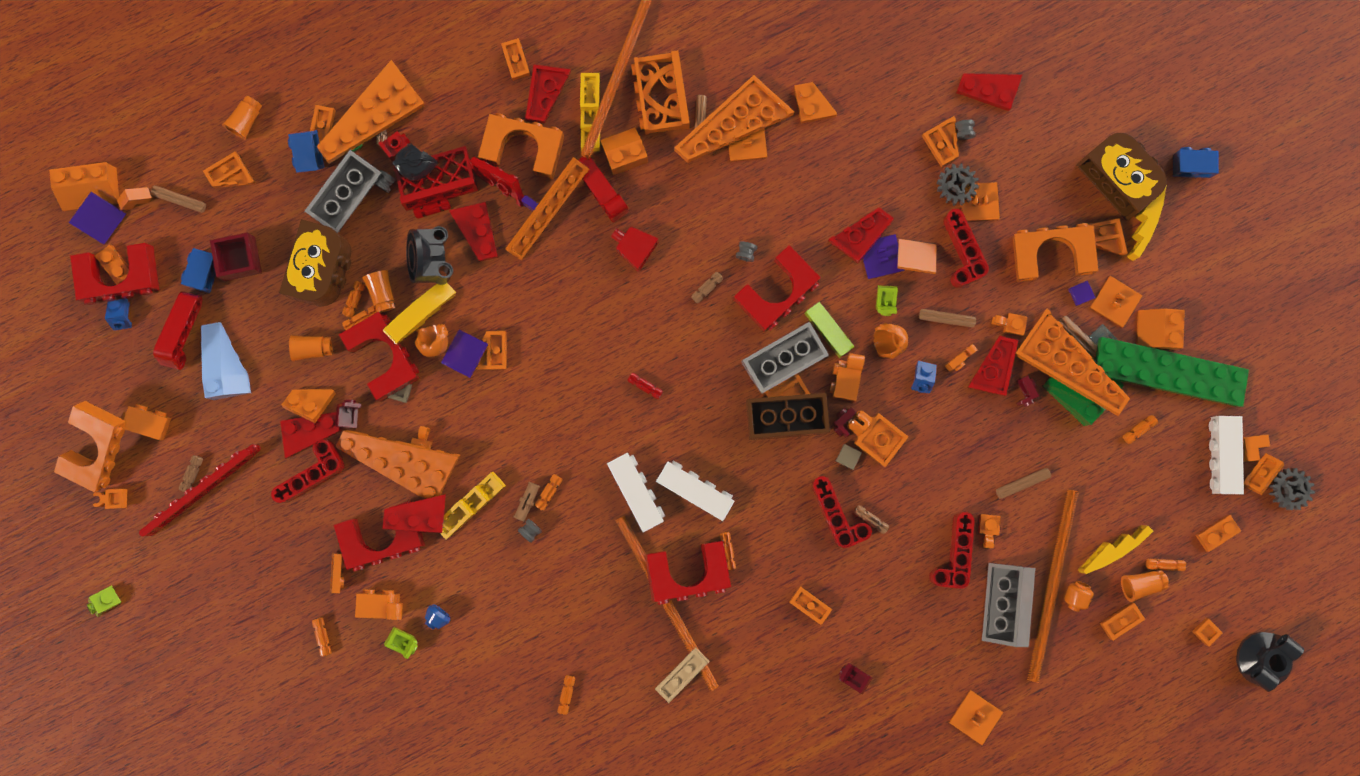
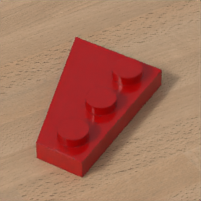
[525,64,571,123]
[956,73,1022,111]
[469,156,524,207]
[449,202,498,262]
[828,207,894,263]
[967,336,1018,396]
[280,412,341,459]
[382,494,446,533]

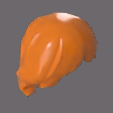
[873,323,909,359]
[415,324,448,357]

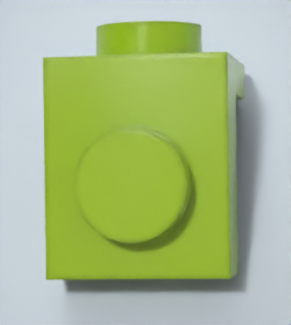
[876,285,898,316]
[87,585,121,617]
[384,627,417,659]

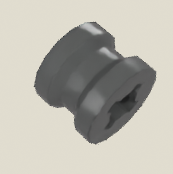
[955,120,976,140]
[374,170,397,193]
[735,241,757,262]
[518,518,542,543]

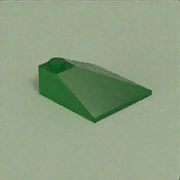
[1042,358,1124,426]

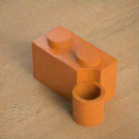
[829,353,865,402]
[121,404,172,440]
[355,589,403,620]

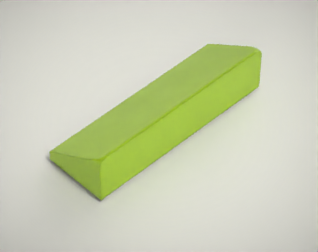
[804,302,855,358]

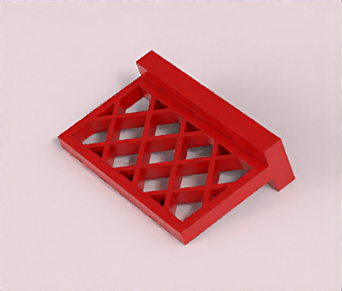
[393,146,479,211]

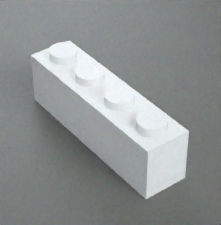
[1209,416,1244,494]
[607,453,665,532]
[656,460,735,521]

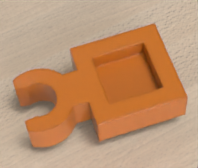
[945,344,978,371]
[93,489,127,509]

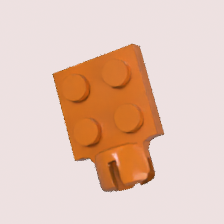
[847,411,908,467]

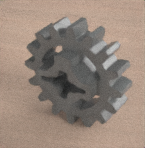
[936,164,979,206]
[1269,468,1315,510]

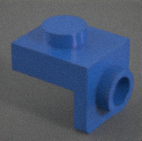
[105,298,132,330]
[911,361,937,394]

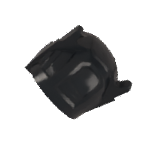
[393,143,439,181]

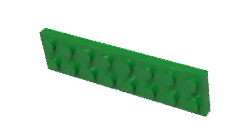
[1095,337,1249,407]

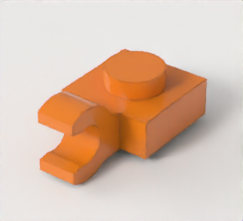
[991,313,1027,336]
[411,426,432,449]
[978,514,1001,549]

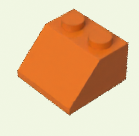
[600,128,648,175]
[1136,309,1185,351]

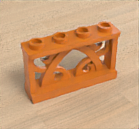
[631,50,690,135]

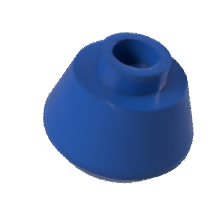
[424,604,450,630]

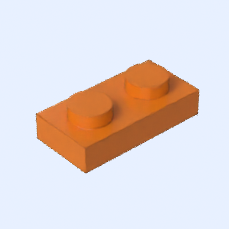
[501,38,530,81]
[310,105,336,142]
[95,244,129,285]
[1244,453,1284,495]
[1195,515,1241,552]
[330,553,345,593]
[789,586,832,625]
[1100,602,1145,641]

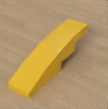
[580,73,600,152]
[1127,185,1167,261]
[383,283,456,344]
[440,471,506,540]
[1078,525,1153,574]

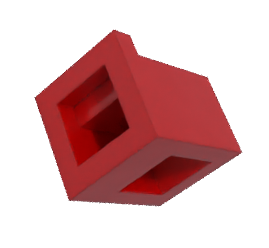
[378,131,410,162]

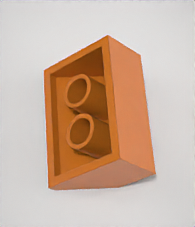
[49,162,119,212]

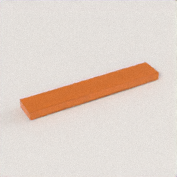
[505,157,589,260]

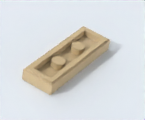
[655,647,709,703]

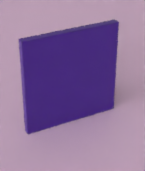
[69,192,126,244]
[863,234,905,279]
[441,330,488,378]

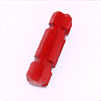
[413,199,451,219]
[628,373,663,399]

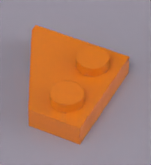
[794,82,837,124]
[922,116,959,167]
[203,152,255,188]
[1088,218,1128,256]
[475,331,507,370]
[764,373,810,397]
[281,389,336,423]

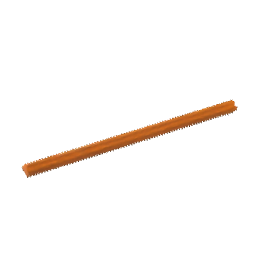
[581,0,652,159]
[1027,489,1079,683]
[615,515,719,692]

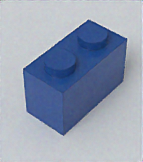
[288,130,325,173]
[1173,147,1219,178]
[181,248,216,293]

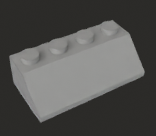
[305,150,382,232]
[741,322,829,394]
[982,563,1036,647]

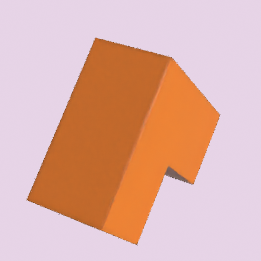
[117,187,152,210]
[1243,435,1270,462]

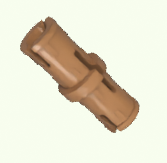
[514,482,540,522]

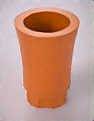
[222,96,262,140]
[362,270,395,313]
[289,335,333,362]
[1121,570,1169,602]

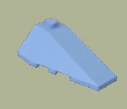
[201,322,251,400]

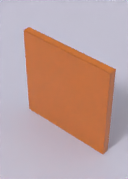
[728,129,767,162]
[959,182,1000,221]
[897,239,936,274]
[1090,276,1142,328]
[949,690,1004,745]

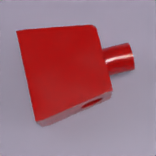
[611,227,659,272]

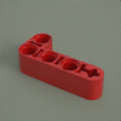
[578,156,629,223]
[943,208,989,288]
[153,291,203,370]
[271,439,345,503]
[812,476,872,548]
[929,512,975,589]

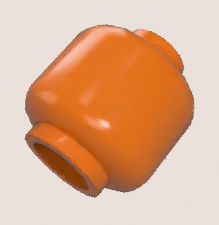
[1064,581,1094,612]

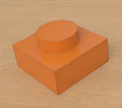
[1192,618,1223,646]

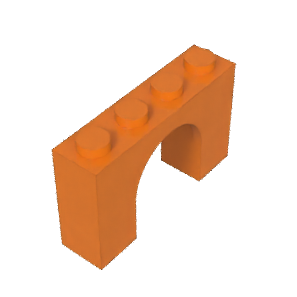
[478,113,564,179]
[1012,223,1099,282]
[54,401,126,493]

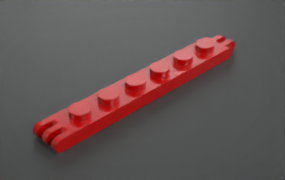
[139,444,261,537]

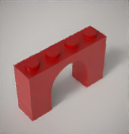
[70,243,159,305]
[733,245,821,332]
[339,311,420,402]
[333,501,425,572]
[644,541,731,605]

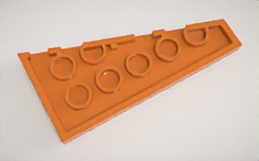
[317,60,424,164]
[674,75,794,163]
[1015,308,1130,416]
[336,429,460,499]

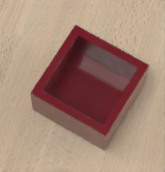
[210,232,262,281]

